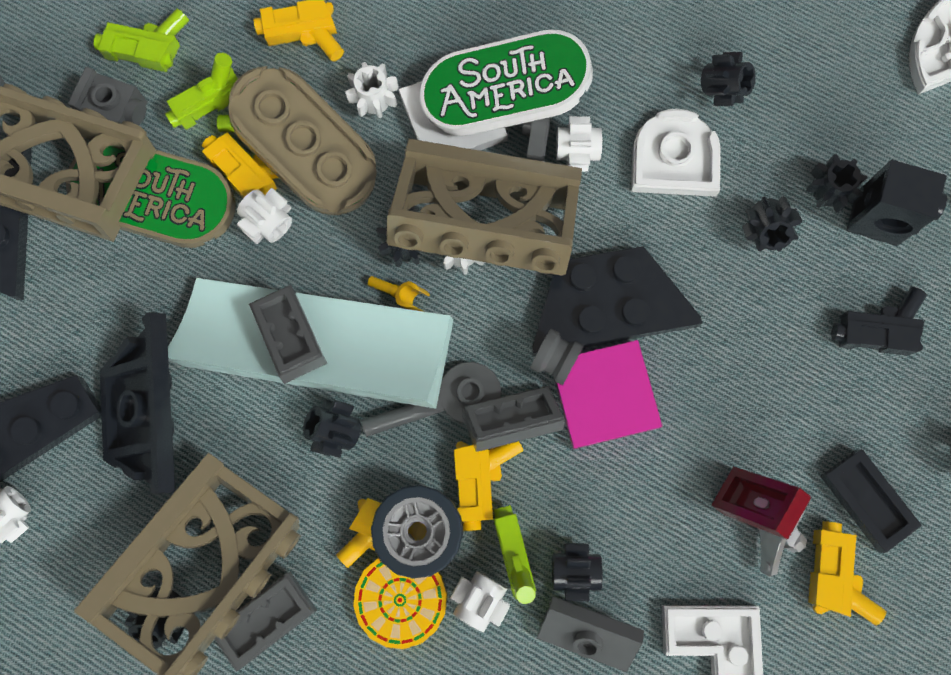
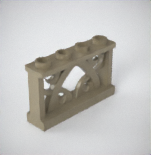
[0,83,156,242]
[387,138,582,276]
[73,453,301,675]

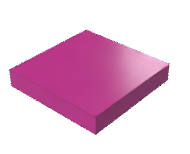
[555,340,663,449]

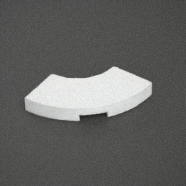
[909,0,951,94]

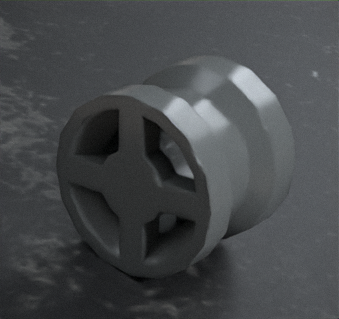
[530,328,584,386]

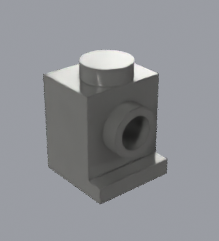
[68,67,148,125]

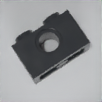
[846,159,947,246]

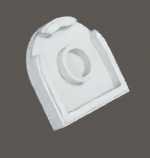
[631,109,720,197]

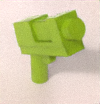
[93,8,189,72]
[165,53,238,130]
[493,505,536,604]

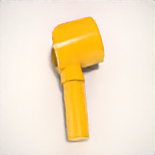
[367,276,430,311]

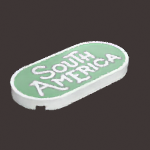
[420,30,593,136]

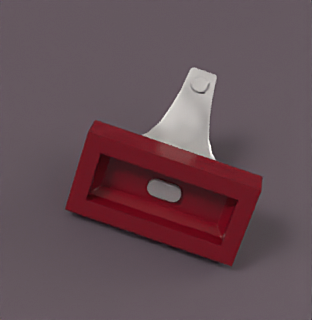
[711,466,811,576]

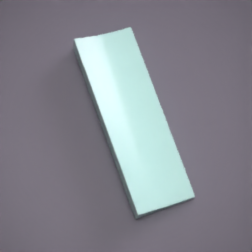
[168,278,453,409]

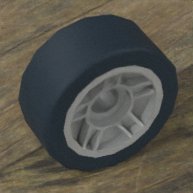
[371,485,463,579]

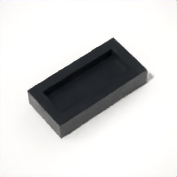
[820,449,922,553]

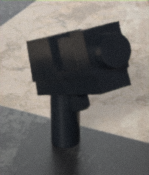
[831,287,927,356]

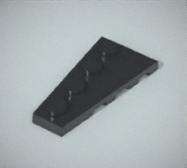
[0,375,101,482]

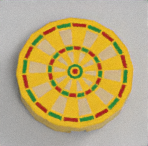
[353,558,448,649]

